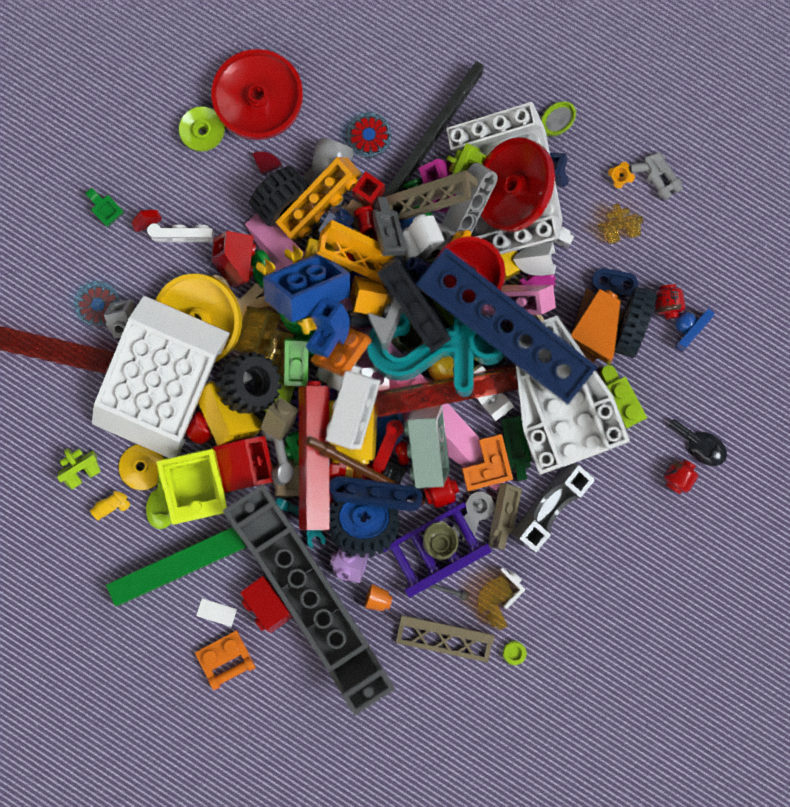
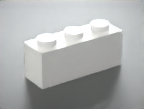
[326,371,381,449]

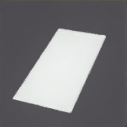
[196,599,237,627]

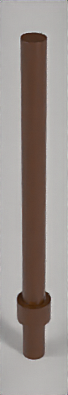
[306,436,426,506]

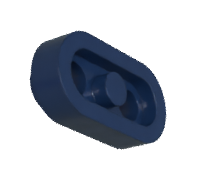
[591,268,638,297]

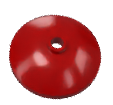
[436,236,505,303]

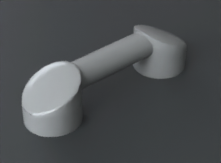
[262,430,293,485]

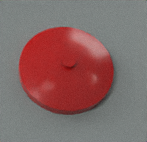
[211,49,303,140]
[481,137,555,232]

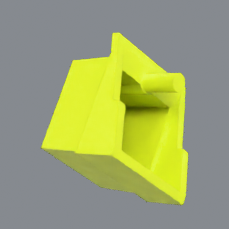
[156,449,227,525]

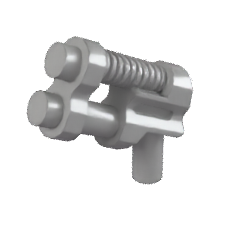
[630,152,683,201]

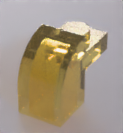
[477,575,514,630]

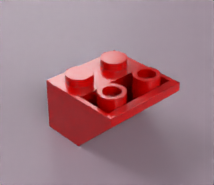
[211,231,256,288]
[212,436,274,493]

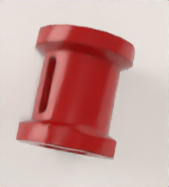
[353,206,376,236]

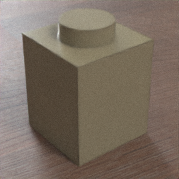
[261,397,299,441]

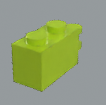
[600,365,647,429]

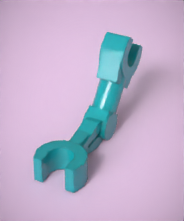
[276,498,325,548]

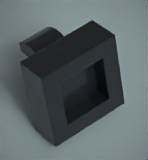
[381,461,407,483]

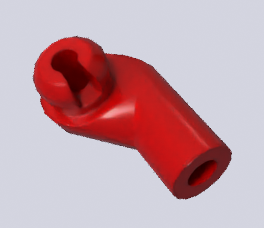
[395,442,410,465]

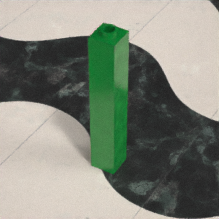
[106,527,248,607]

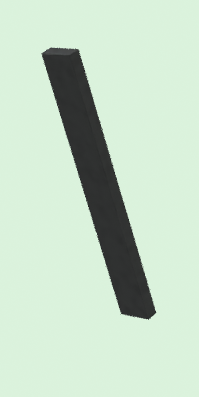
[373,61,484,210]

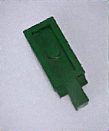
[501,416,532,482]

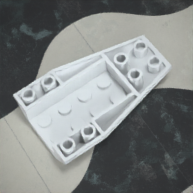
[516,316,630,475]

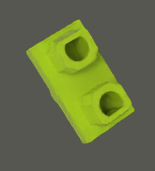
[447,143,487,175]
[57,448,101,490]

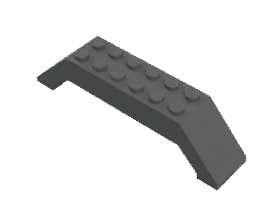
[223,484,396,716]

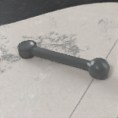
[428,584,469,600]

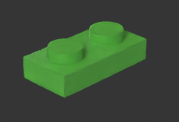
[284,338,309,386]

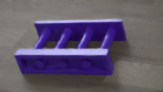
[384,501,492,598]

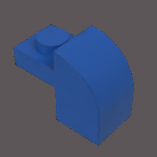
[305,298,350,358]

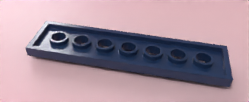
[416,248,597,405]

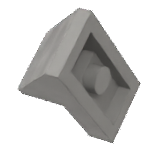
[368,298,403,350]

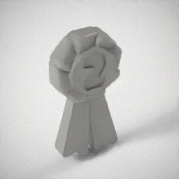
[452,491,495,541]

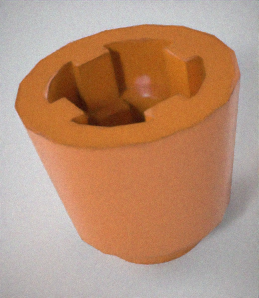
[364,583,393,611]

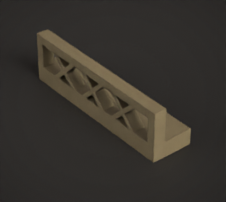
[386,171,478,222]
[396,615,495,663]

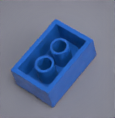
[263,254,350,323]

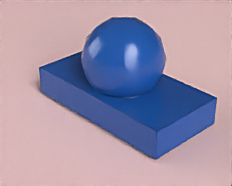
[675,308,715,352]

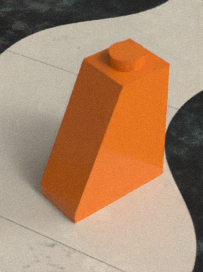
[571,289,620,365]

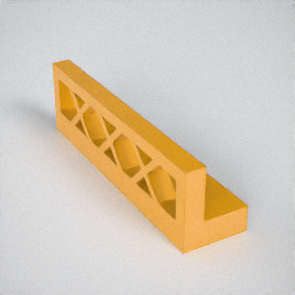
[316,220,404,286]

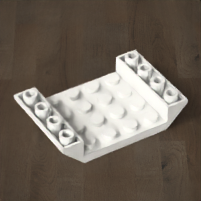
[446,102,563,254]
[92,296,230,458]

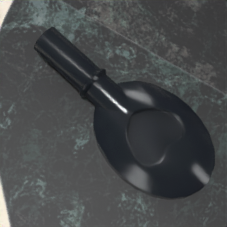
[669,419,727,466]

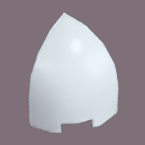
[513,242,556,276]

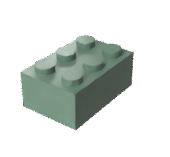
[405,404,450,488]

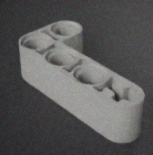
[437,163,497,250]

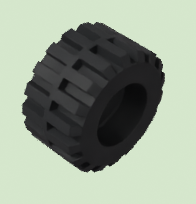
[249,166,309,226]
[216,352,282,414]

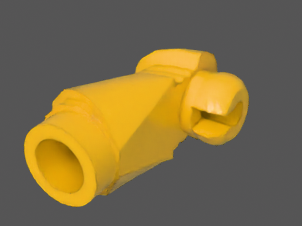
[90,491,130,521]

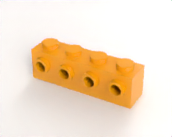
[276,157,363,239]

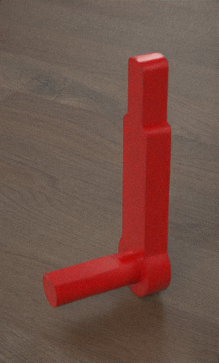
[369,420,404,481]

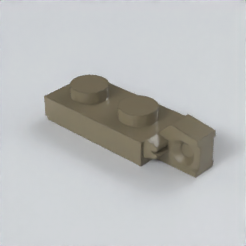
[488,483,522,550]

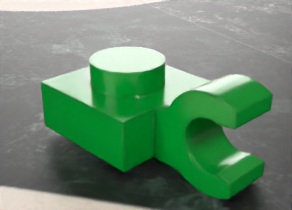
[85,188,124,228]

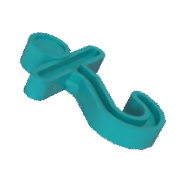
[367,313,505,397]

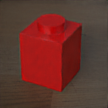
[352,171,385,207]

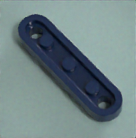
[329,476,422,511]

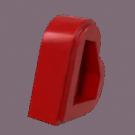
[131,209,162,232]

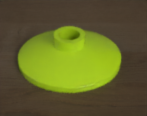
[179,107,225,152]

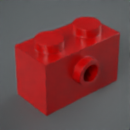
[240,576,293,633]

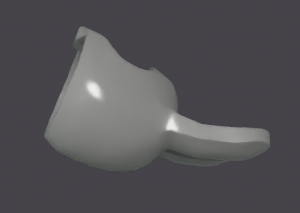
[302,137,354,209]

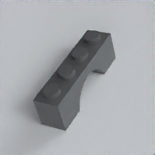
[510,463,595,553]

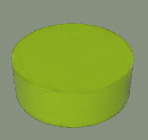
[502,641,527,665]

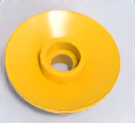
[119,444,164,490]

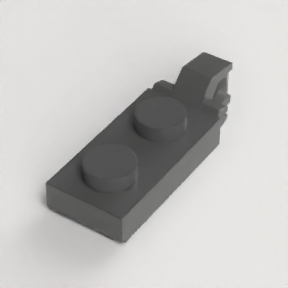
[372,197,407,256]

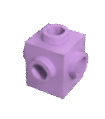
[330,547,368,583]

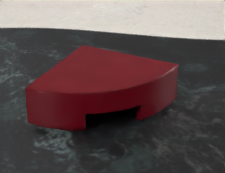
[252,151,282,175]

